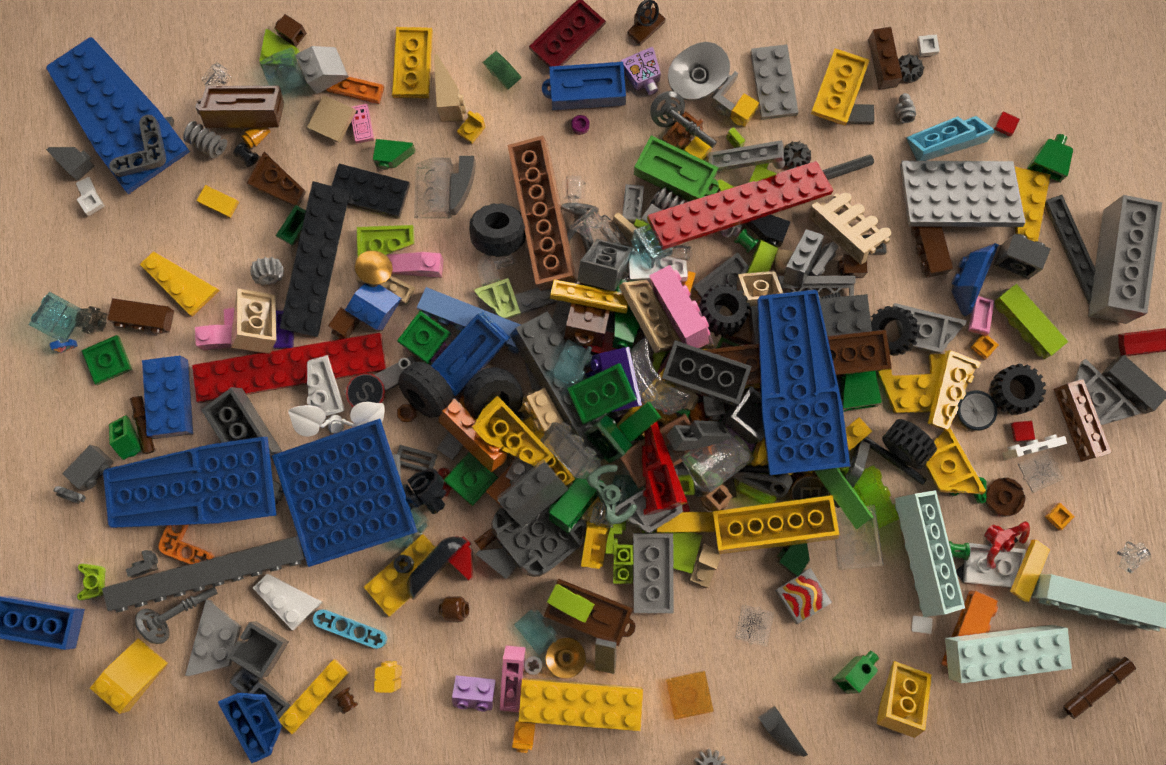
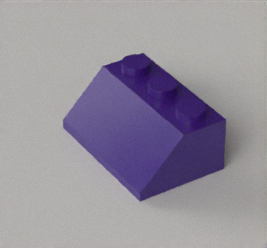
[591,347,642,412]

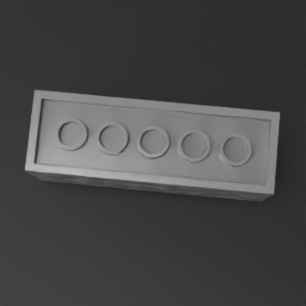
[1088,195,1162,324]

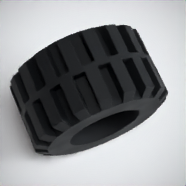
[698,284,750,337]
[871,306,920,356]
[989,364,1046,415]
[882,419,937,469]

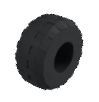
[469,203,526,257]
[398,362,454,418]
[463,367,523,419]

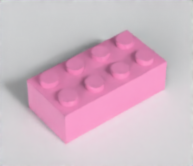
[649,265,710,348]

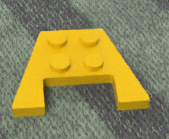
[877,354,945,414]

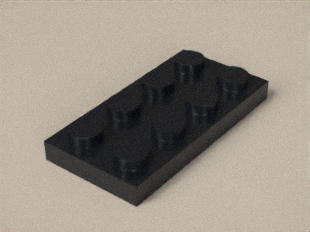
[332,163,410,218]

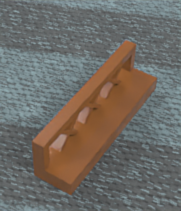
[1054,379,1112,462]

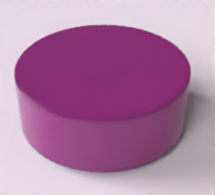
[571,115,590,135]

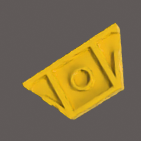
[925,427,986,494]

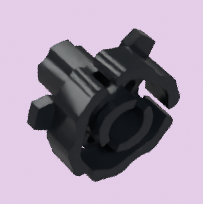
[403,468,447,514]

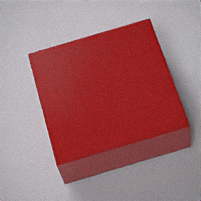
[994,111,1020,137]
[1011,420,1035,442]

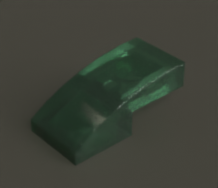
[482,51,522,90]

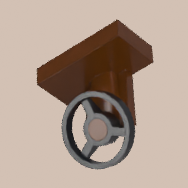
[627,0,666,46]

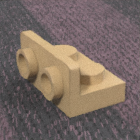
[523,388,563,433]

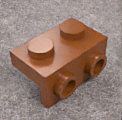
[662,111,704,150]

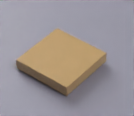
[307,95,356,143]

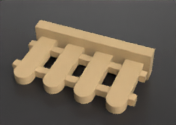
[809,193,891,265]

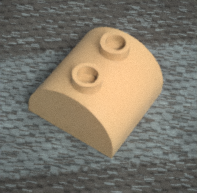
[737,271,783,307]

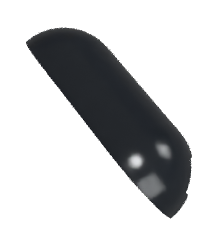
[407,537,468,600]

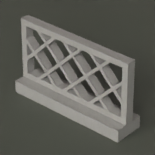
[778,276,855,299]

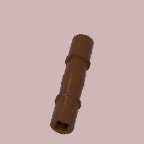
[1063,657,1136,719]

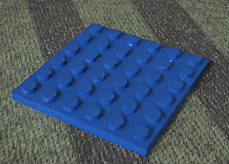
[272,419,418,567]

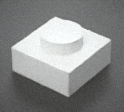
[917,34,940,57]
[77,189,105,216]

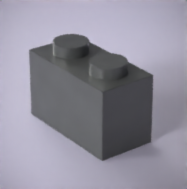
[62,445,114,491]

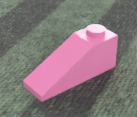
[387,252,444,278]
[195,325,232,350]
[500,646,526,712]

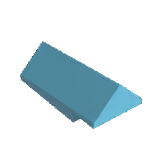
[907,116,994,161]

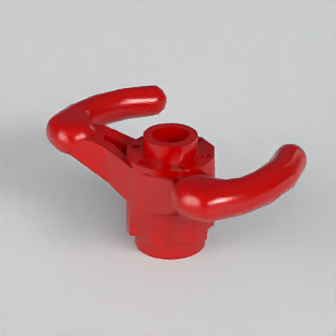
[984,521,1030,569]

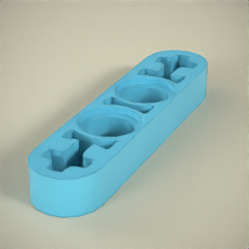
[313,609,387,649]

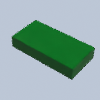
[619,402,662,442]

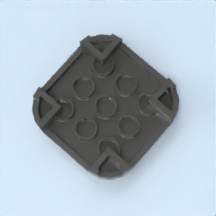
[491,497,586,577]

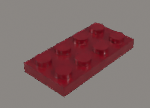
[529,0,606,67]

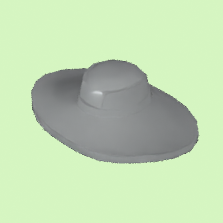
[668,42,730,101]

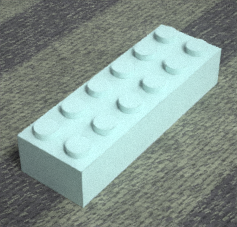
[895,490,965,617]
[1032,574,1166,632]
[945,625,1072,683]

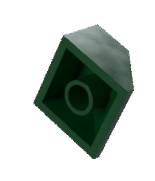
[584,415,632,463]

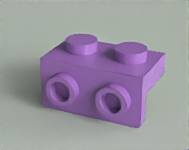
[452,675,496,712]

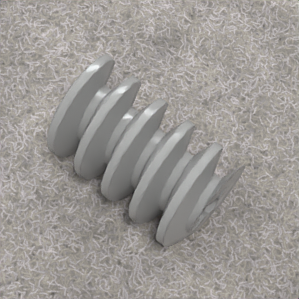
[183,121,228,158]
[650,187,685,210]

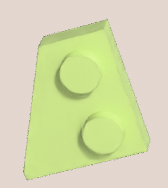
[474,278,521,319]

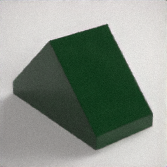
[275,205,306,246]

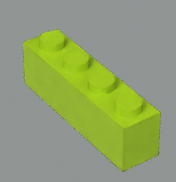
[994,283,1069,359]

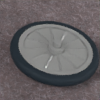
[957,390,997,431]

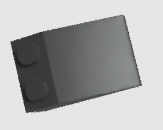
[577,239,633,291]

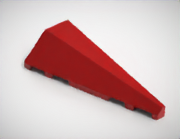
[642,422,687,515]

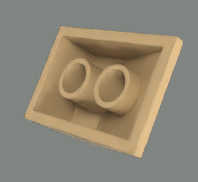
[434,54,466,122]
[231,289,276,354]

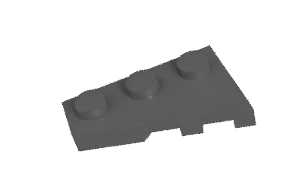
[693,253,749,312]

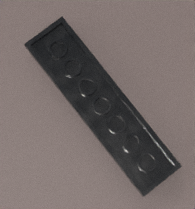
[279,181,350,337]

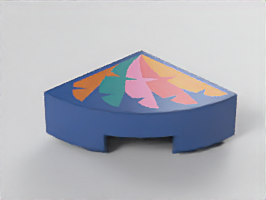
[50,339,78,353]

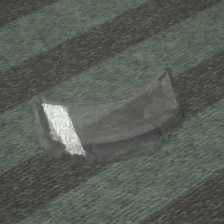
[569,209,630,280]
[630,336,690,415]

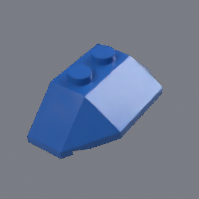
[951,243,999,317]
[218,693,282,763]

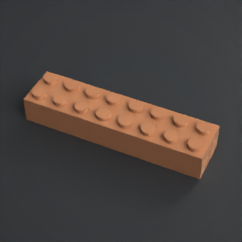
[507,136,577,291]

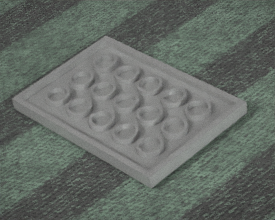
[900,161,1025,227]

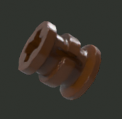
[332,687,358,714]

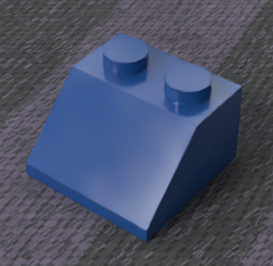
[345,283,402,330]

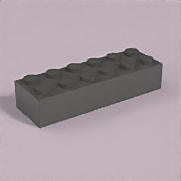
[748,294,872,345]

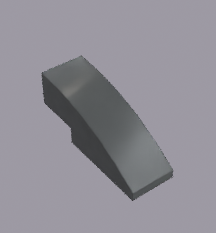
[450,156,476,215]
[666,420,732,451]
[230,666,290,719]

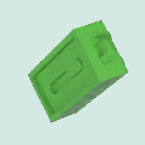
[633,135,719,202]

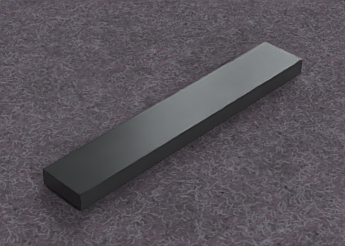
[1045,195,1096,304]

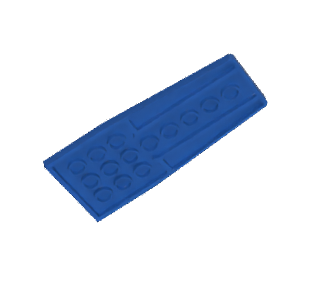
[46,37,190,194]
[757,290,850,475]
[103,437,276,528]

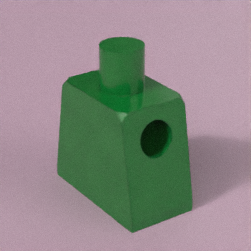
[1027,134,1073,182]
[832,650,879,694]

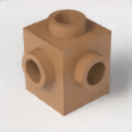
[699,482,733,512]

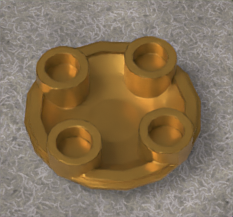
[354,251,393,287]

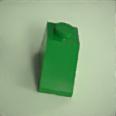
[373,139,415,170]
[109,415,140,460]

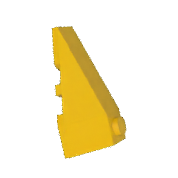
[472,396,554,466]

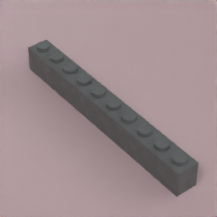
[102,536,305,613]

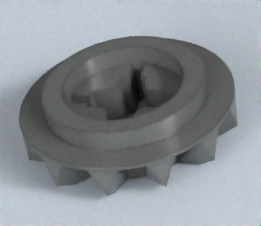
[898,53,925,82]
[783,141,811,169]
[53,486,86,504]

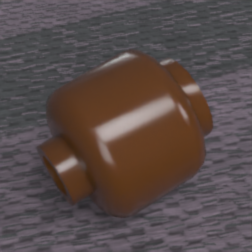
[439,596,470,623]

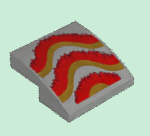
[775,568,832,625]

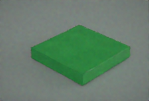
[397,311,451,364]
[81,335,133,385]
[443,452,499,506]

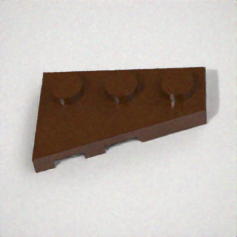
[247,151,306,207]

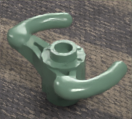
[587,465,637,525]

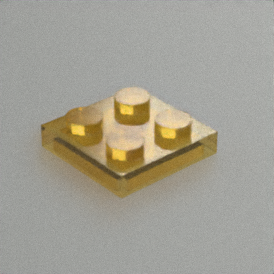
[666,671,714,720]

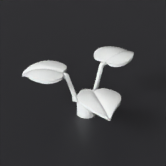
[288,402,385,437]

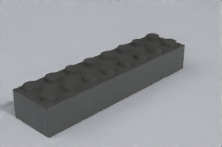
[510,311,610,468]

